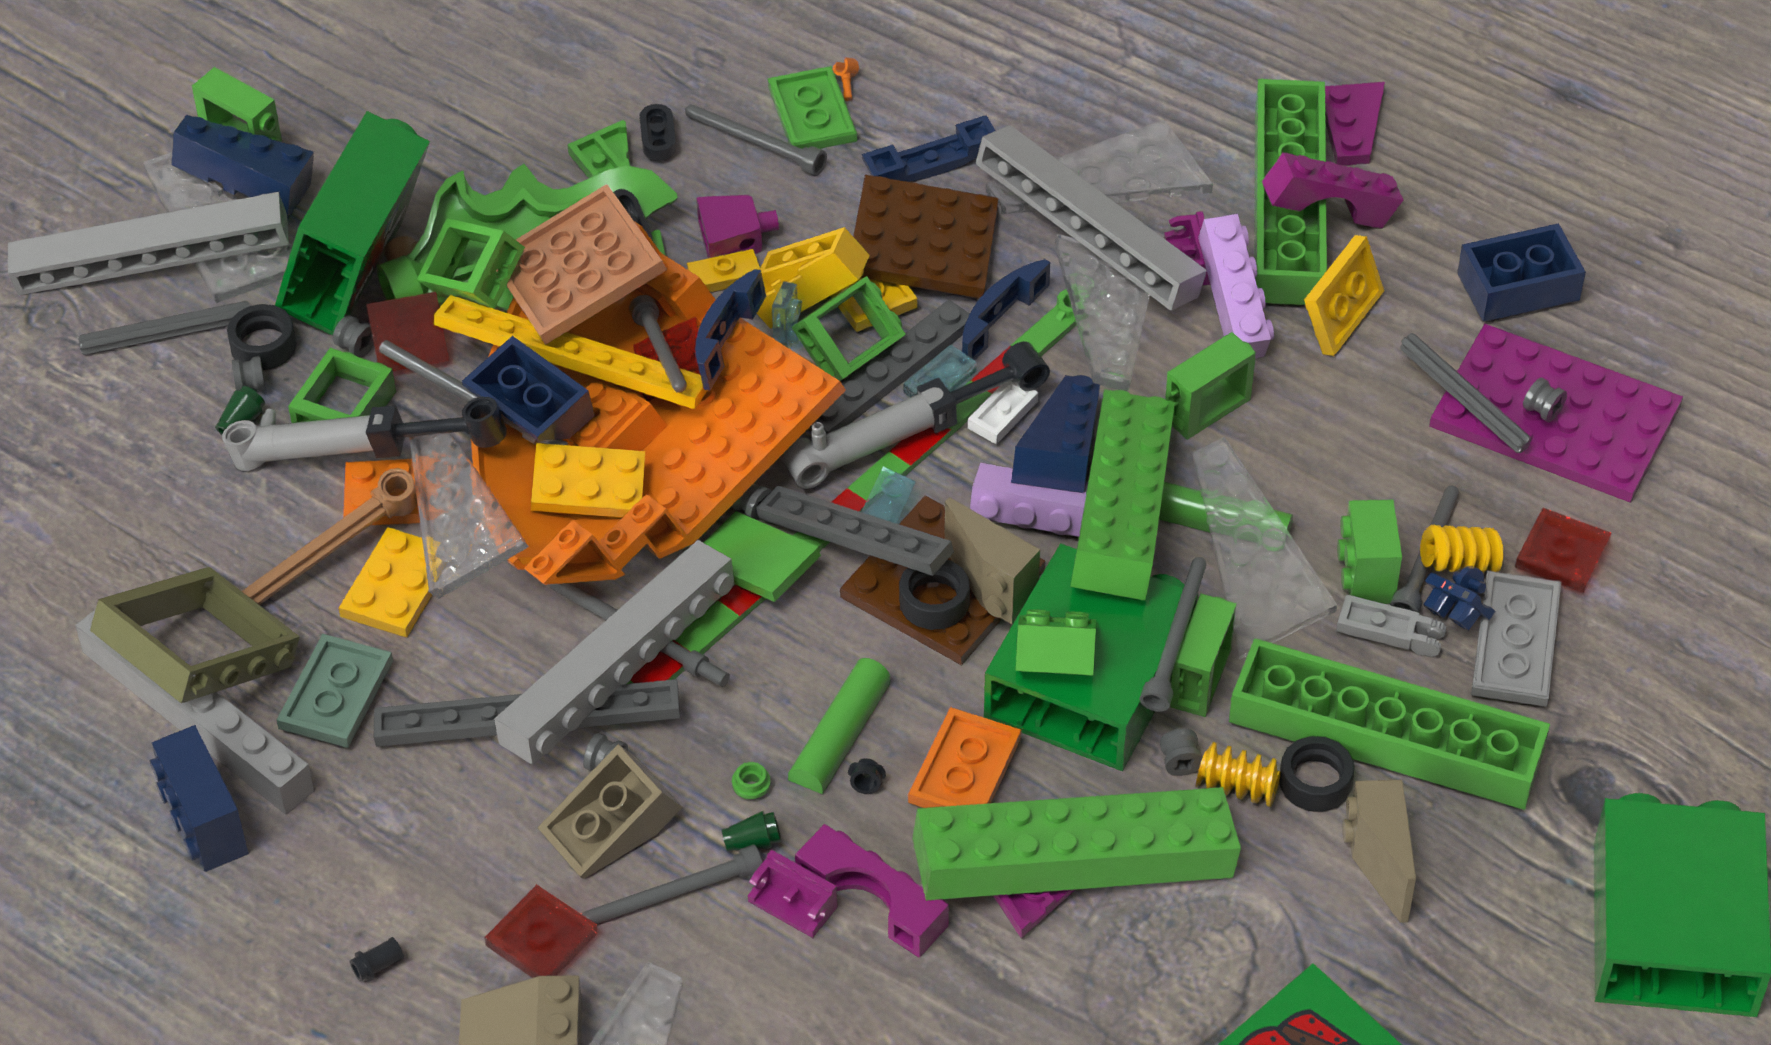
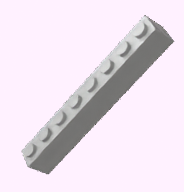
[976,125,1207,311]
[8,192,289,296]
[494,540,734,765]
[75,610,314,815]

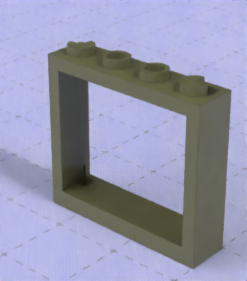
[90,567,300,703]

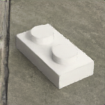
[968,381,1038,445]

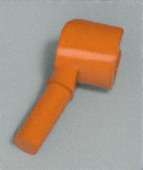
[833,57,859,101]

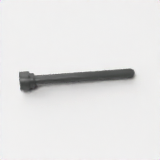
[685,105,827,176]
[629,295,687,392]
[1390,485,1459,612]
[1140,557,1207,712]
[581,844,762,926]

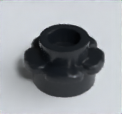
[848,758,886,794]

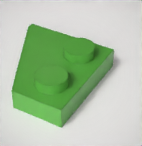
[567,120,630,178]

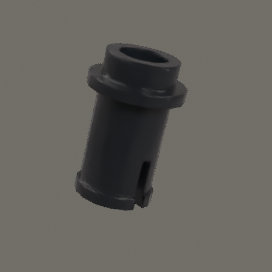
[350,937,404,981]

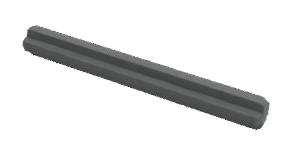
[78,301,250,355]
[1400,333,1531,453]

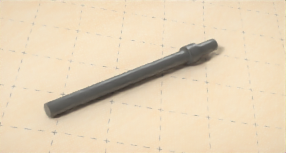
[379,340,569,445]
[550,583,730,687]

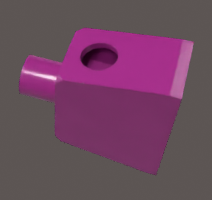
[696,195,779,258]

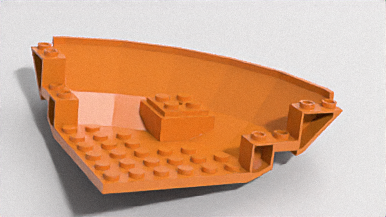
[471,221,846,585]

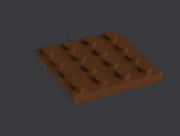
[853,174,999,298]
[840,495,1045,666]

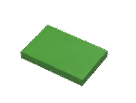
[768,66,857,149]
[703,511,821,602]

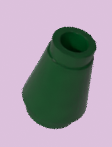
[215,386,265,435]
[722,811,781,852]

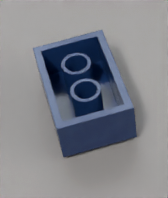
[1457,223,1586,322]
[149,725,249,872]

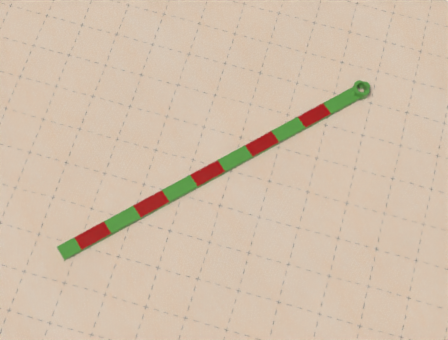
[627,288,1091,684]

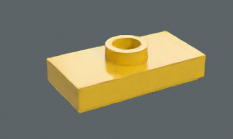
[687,249,760,292]

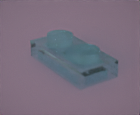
[772,281,802,349]
[903,344,977,398]
[861,466,916,523]

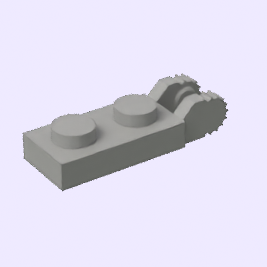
[1336,594,1446,658]

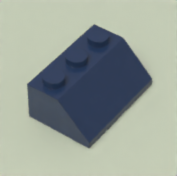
[461,336,595,441]

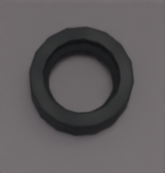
[227,304,297,370]
[899,560,970,630]
[1280,736,1354,812]

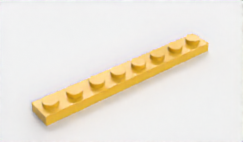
[434,295,708,409]

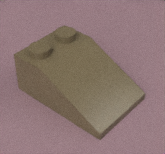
[944,497,1040,624]
[537,744,683,879]
[1342,780,1416,923]
[459,975,582,1045]

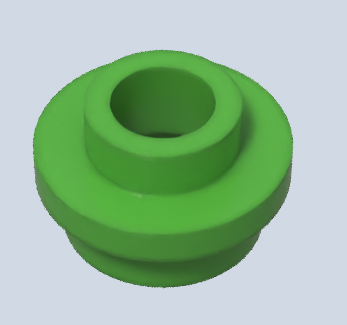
[732,762,771,799]

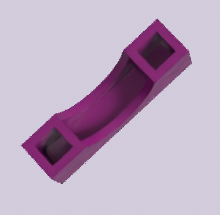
[1262,152,1404,229]
[795,824,949,958]

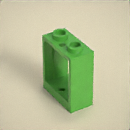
[192,67,282,142]
[416,218,525,309]
[791,276,906,381]
[1165,332,1256,440]
[288,348,396,423]
[1170,593,1237,717]

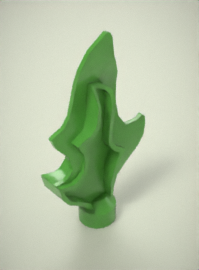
[377,164,678,317]

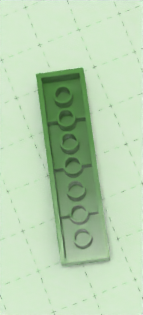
[1254,79,1327,305]
[1070,389,1175,600]
[1229,638,1550,810]
[912,787,1241,900]

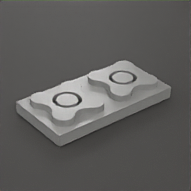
[1471,571,1561,707]

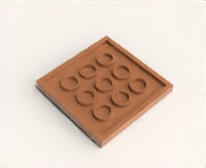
[496,184,667,345]

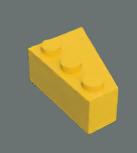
[757,227,870,329]

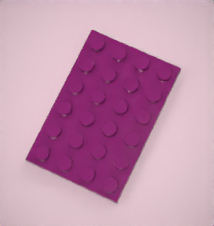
[1429,323,1683,503]

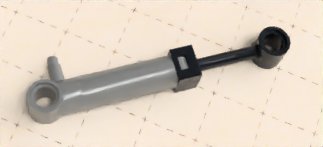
[781,341,1050,489]
[222,397,507,471]

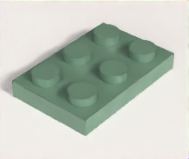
[276,634,393,748]

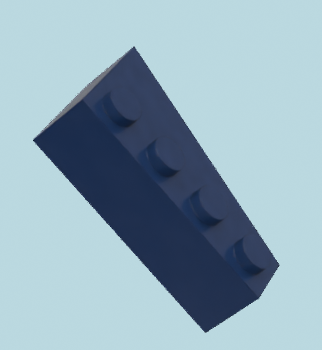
[172,115,314,220]
[1011,375,1101,493]

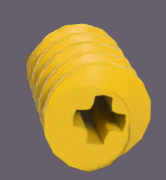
[1420,525,1503,573]
[1196,742,1281,808]

